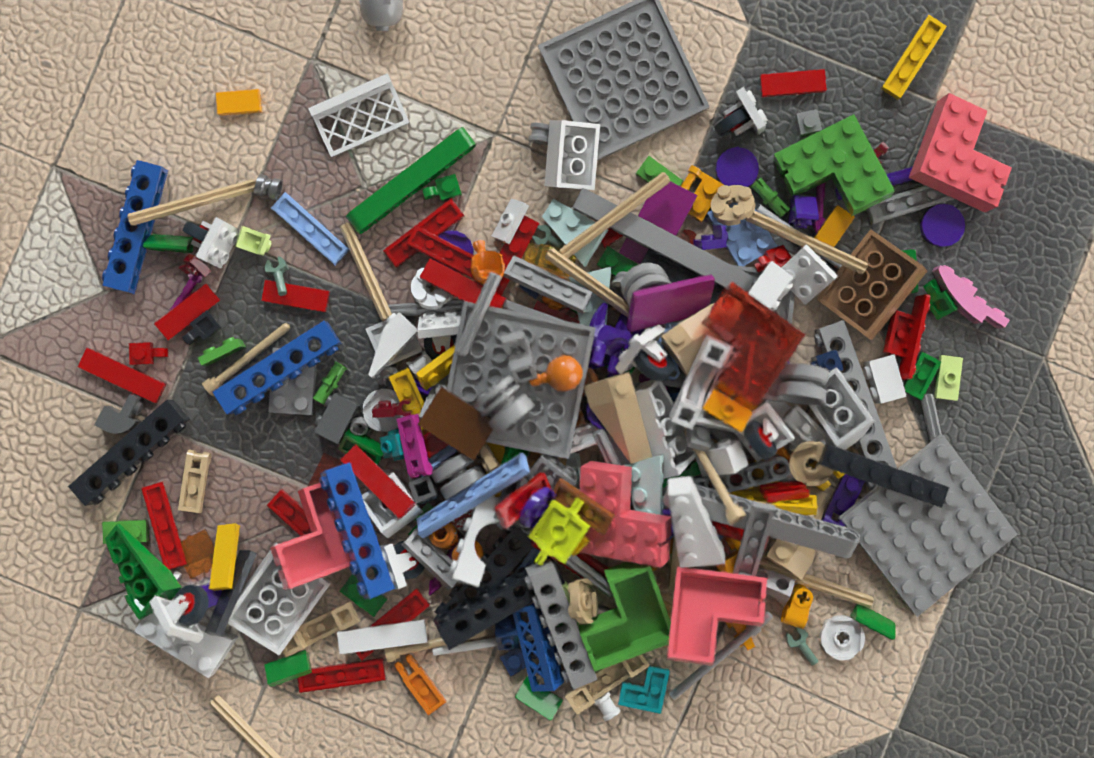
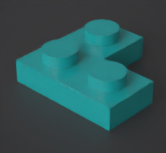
[618,665,670,714]

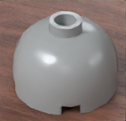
[359,0,403,31]

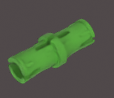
[751,178,790,218]
[313,361,347,405]

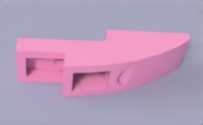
[932,265,1010,329]

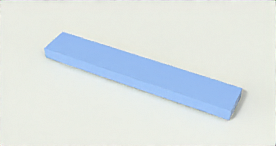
[416,453,530,539]

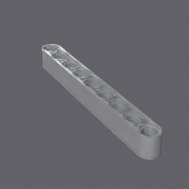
[572,188,755,298]
[663,484,860,558]

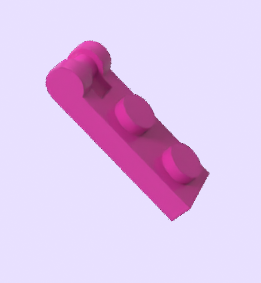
[397,414,433,478]

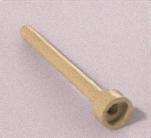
[202,323,290,396]
[684,429,746,524]
[385,629,489,663]

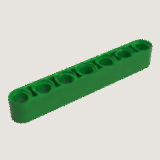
[346,127,477,235]

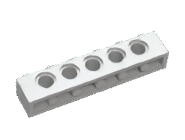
[524,558,598,690]

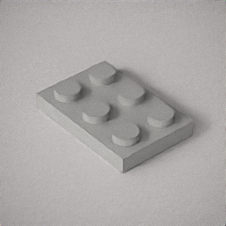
[268,348,317,415]

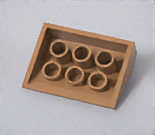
[816,229,927,340]

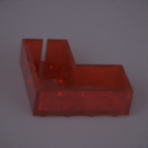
[701,281,806,411]

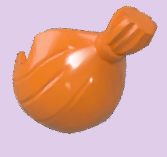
[471,240,505,284]
[529,356,583,391]

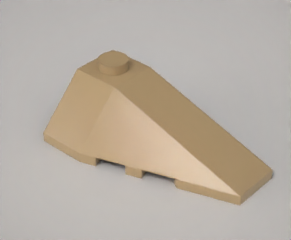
[661,292,745,376]
[584,373,652,464]
[763,485,827,580]

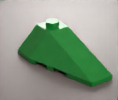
[105,524,182,620]

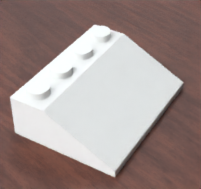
[228,542,330,655]

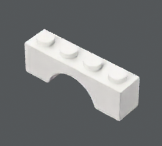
[669,334,730,429]
[449,496,499,587]

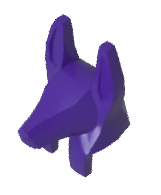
[588,302,631,375]

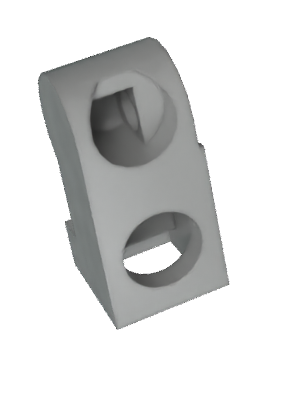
[756,568,795,605]

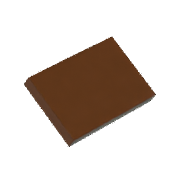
[417,387,493,461]

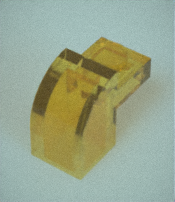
[524,243,577,277]

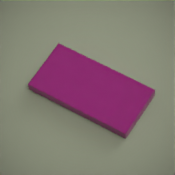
[619,181,697,264]
[627,274,715,332]

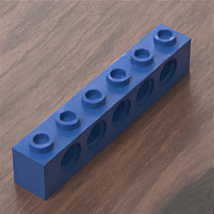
[102,160,168,294]
[213,320,342,416]
[319,462,395,599]

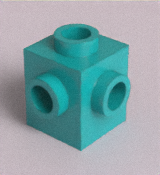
[380,429,405,461]

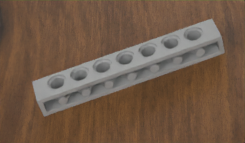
[814,320,897,490]

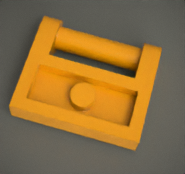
[680,165,724,223]

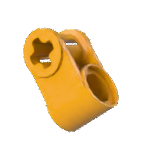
[781,584,813,629]

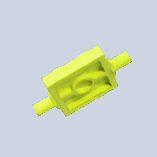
[528,498,591,565]

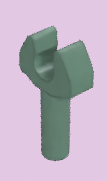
[533,225,566,249]
[265,256,289,296]
[786,627,818,666]

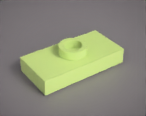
[934,355,963,401]

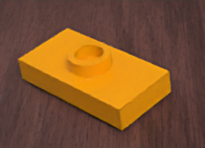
[702,389,753,433]

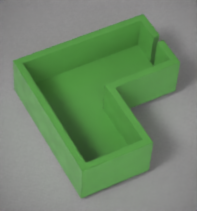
[773,114,895,216]
[577,561,671,671]

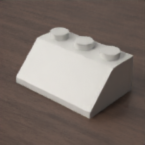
[544,120,600,190]
[809,367,874,450]

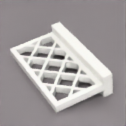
[308,73,410,157]

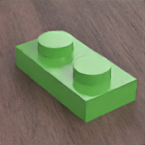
[636,156,683,186]
[198,337,246,366]
[102,520,149,544]

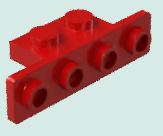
[883,294,930,380]

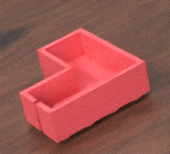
[909,93,1012,213]
[579,461,672,567]
[270,483,367,590]
[667,567,767,666]

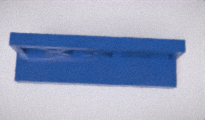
[513,602,564,691]

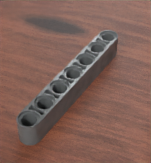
[662,456,790,508]

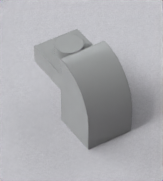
[501,330,538,384]

